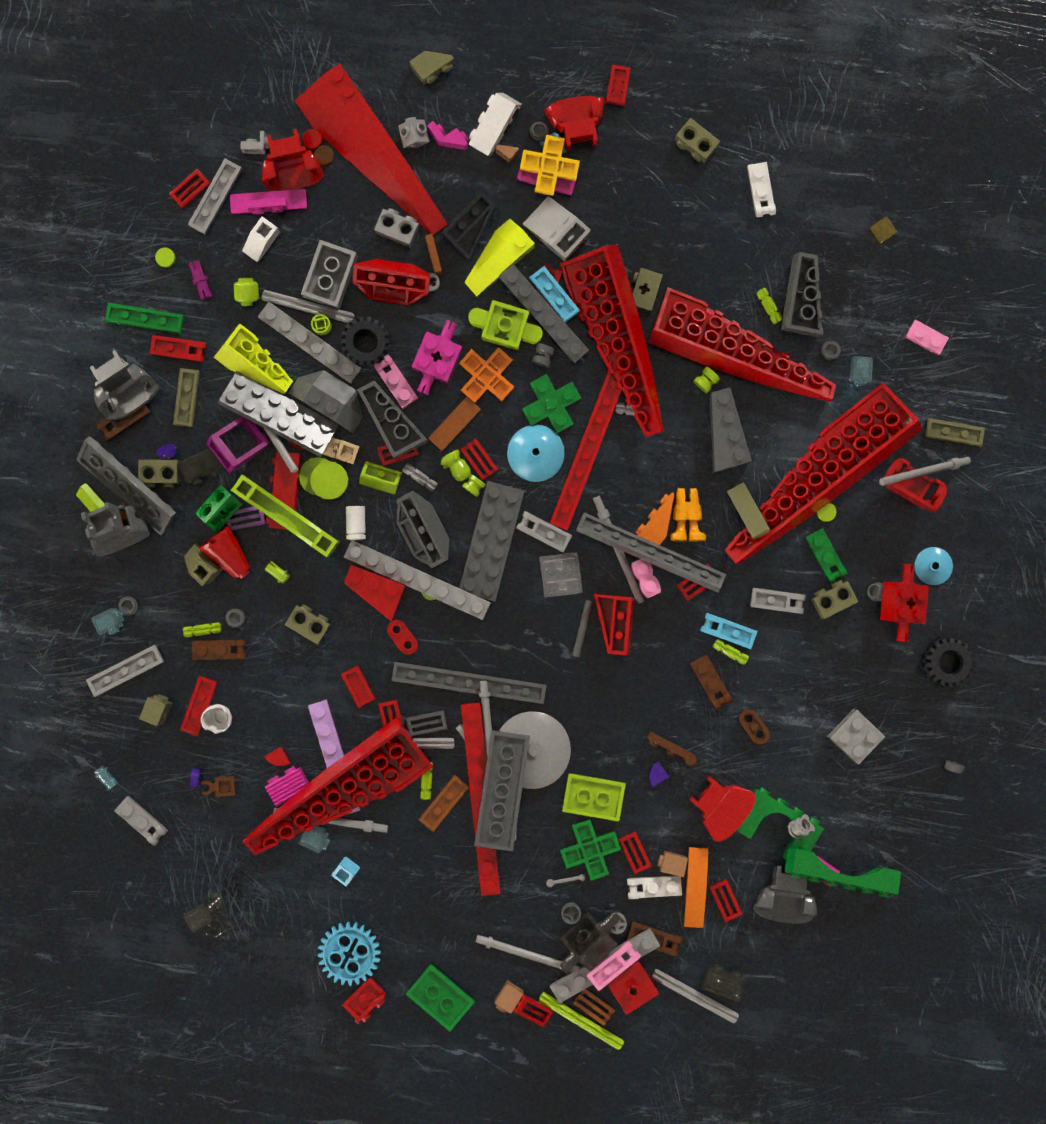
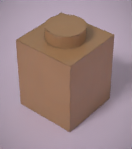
[657,851,688,877]
[495,980,524,1014]

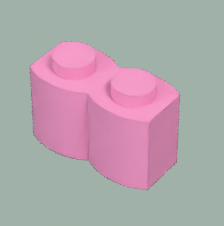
[631,559,661,598]

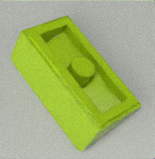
[359,461,402,494]

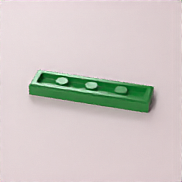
[105,302,184,334]

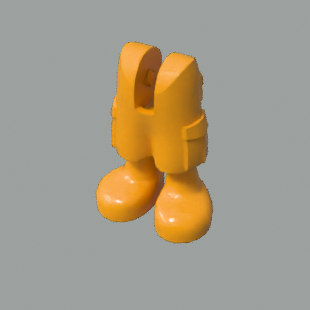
[670,488,706,542]

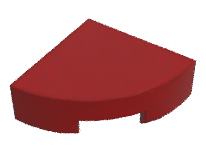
[264,746,291,766]

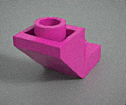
[427,121,469,150]

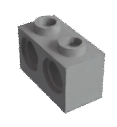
[374,208,419,248]

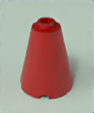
[199,525,250,579]

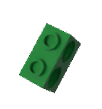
[195,485,243,533]

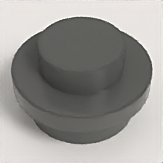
[530,121,549,141]
[867,582,883,602]
[118,596,138,616]

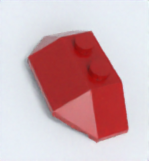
[352,259,431,306]

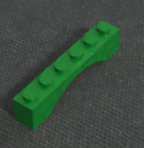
[785,849,901,898]

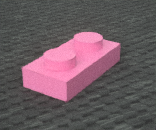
[905,320,949,355]

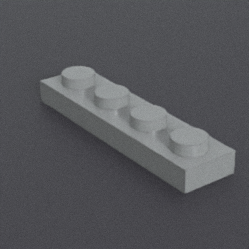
[188,159,242,235]
[86,645,164,697]

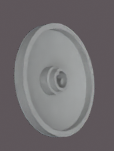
[499,711,571,789]

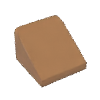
[496,145,519,163]

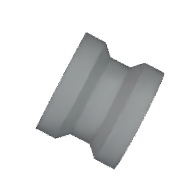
[607,912,627,934]

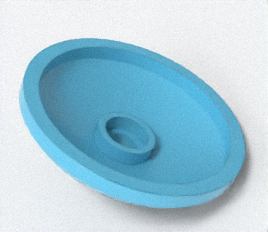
[507,425,564,482]

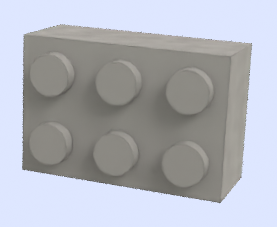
[301,240,358,310]

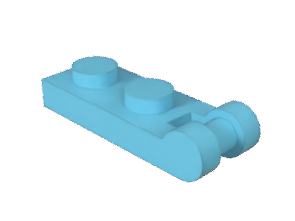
[700,613,757,649]

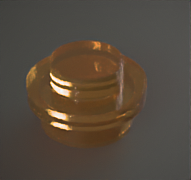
[315,145,334,165]

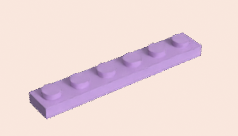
[308,700,361,814]

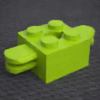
[468,300,543,351]

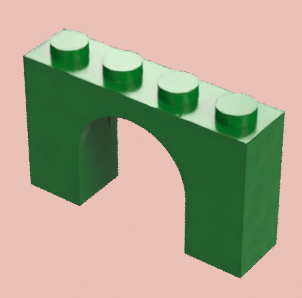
[736,787,824,860]

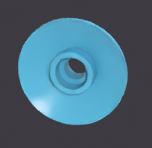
[914,547,953,585]

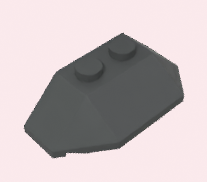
[288,370,363,434]
[396,491,449,568]

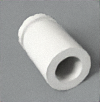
[346,506,366,540]

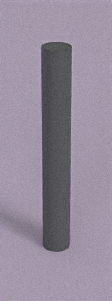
[572,600,593,658]

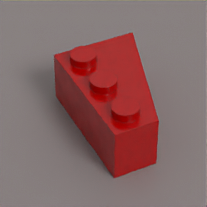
[344,565,406,621]
[594,594,635,655]

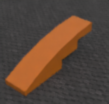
[684,847,708,928]

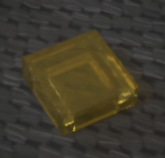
[870,216,897,244]

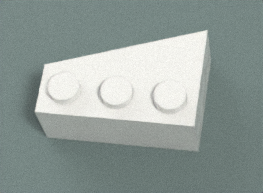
[469,93,522,156]

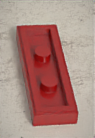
[180,676,218,736]

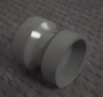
[531,343,555,368]
[561,902,581,924]

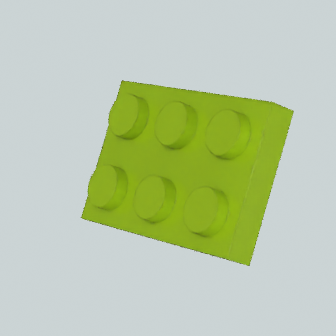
[562,773,626,821]

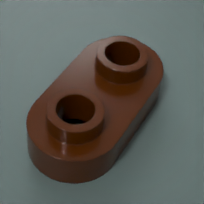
[739,709,770,744]

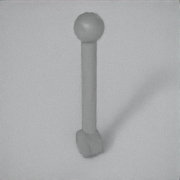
[546,873,586,887]

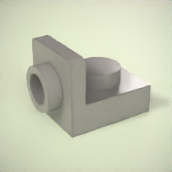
[241,131,269,154]

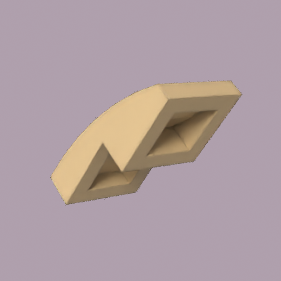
[323,437,359,464]

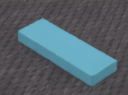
[529,266,580,323]

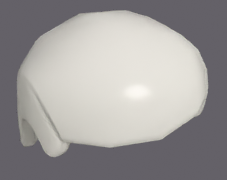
[201,704,232,734]

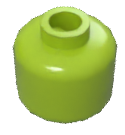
[234,278,259,306]

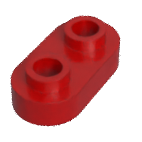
[387,620,418,655]

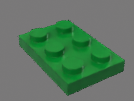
[406,964,475,1031]

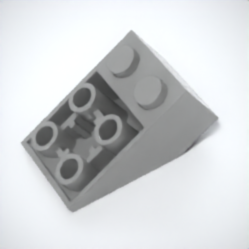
[523,196,591,262]

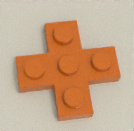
[459,347,515,403]

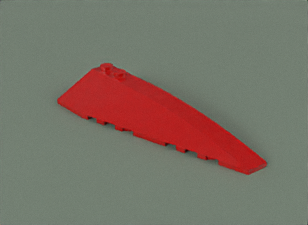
[295,64,448,235]
[647,287,836,401]
[243,717,433,855]

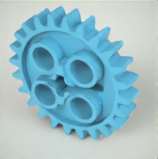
[318,921,381,986]

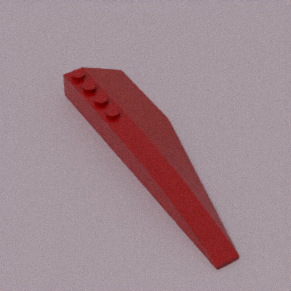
[725,383,922,565]

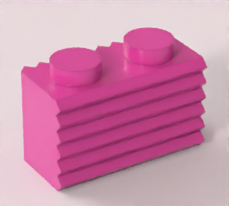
[265,766,309,807]

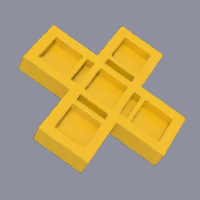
[520,135,580,196]

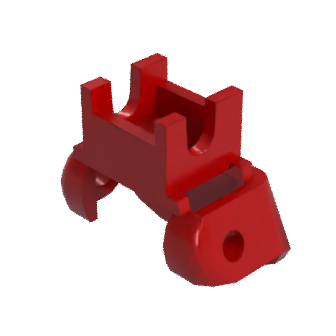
[544,96,605,151]
[262,129,324,191]
[885,458,947,513]
[689,775,756,842]

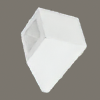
[242,217,280,262]

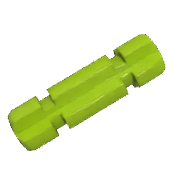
[757,288,782,324]
[183,622,221,637]
[713,639,749,665]
[420,762,433,800]

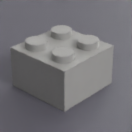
[827,709,885,765]

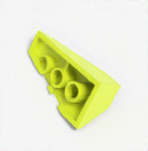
[464,219,535,297]
[214,323,293,394]

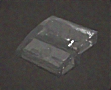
[539,552,583,598]

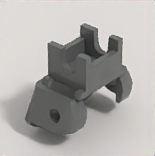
[90,350,159,421]
[81,502,150,556]
[753,866,817,924]

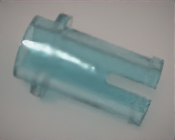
[94,766,118,790]

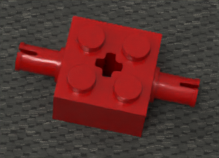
[880,564,929,642]

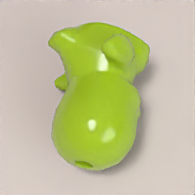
[441,450,471,481]

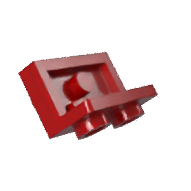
[342,977,386,1024]

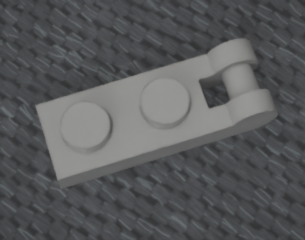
[516,511,572,552]
[750,588,806,614]
[115,796,168,846]

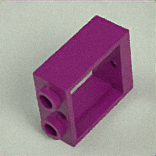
[206,416,269,474]

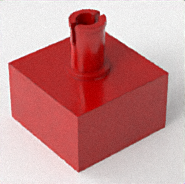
[607,959,659,1015]

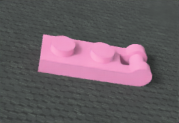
[373,354,418,409]
[586,940,641,991]

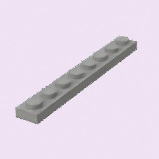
[344,540,491,620]

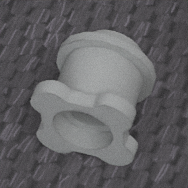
[788,814,815,839]

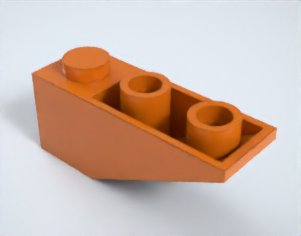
[635,492,674,545]

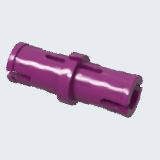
[188,260,212,300]

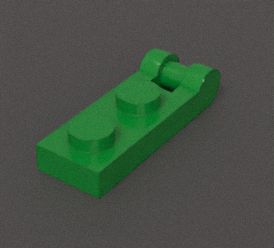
[805,528,848,584]

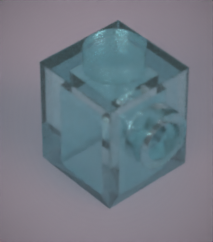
[849,356,873,386]
[91,608,124,636]
[298,825,330,853]

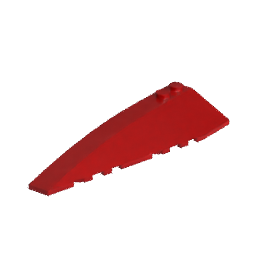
[560,244,663,437]

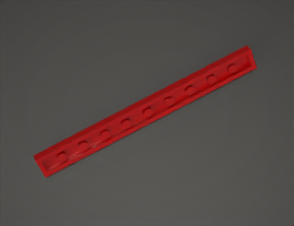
[550,371,622,531]
[461,702,500,896]

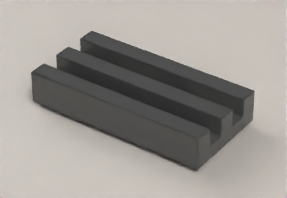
[406,710,448,736]

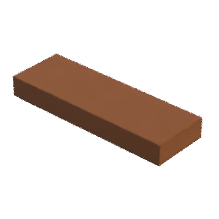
[428,397,481,451]
[418,775,470,832]

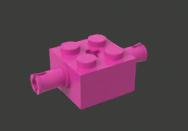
[412,320,463,395]

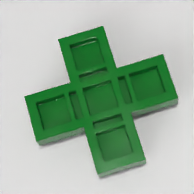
[522,374,581,434]
[560,819,621,881]

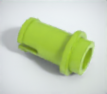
[265,561,290,584]

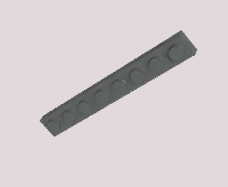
[576,513,726,593]
[392,662,546,704]

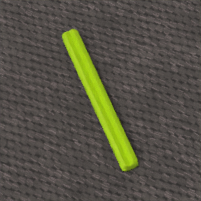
[539,992,624,1050]

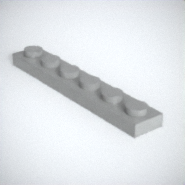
[258,302,362,384]
[550,928,660,1003]

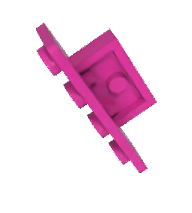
[230,189,307,214]

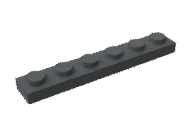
[498,264,589,364]

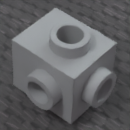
[398,117,430,148]

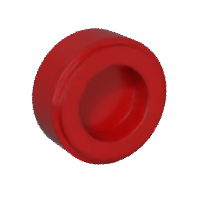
[303,129,323,149]

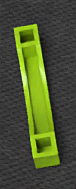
[231,475,340,558]

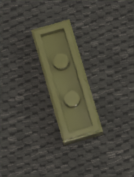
[173,368,200,428]
[924,418,985,447]
[727,482,771,540]

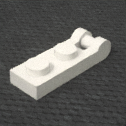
[747,162,776,218]
[627,875,682,899]

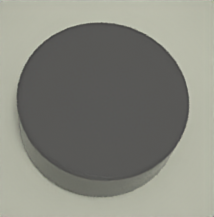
[821,341,841,360]
[225,609,246,628]
[944,760,965,774]

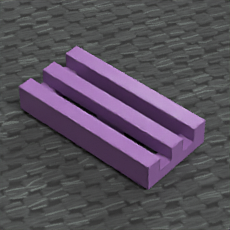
[226,507,266,531]

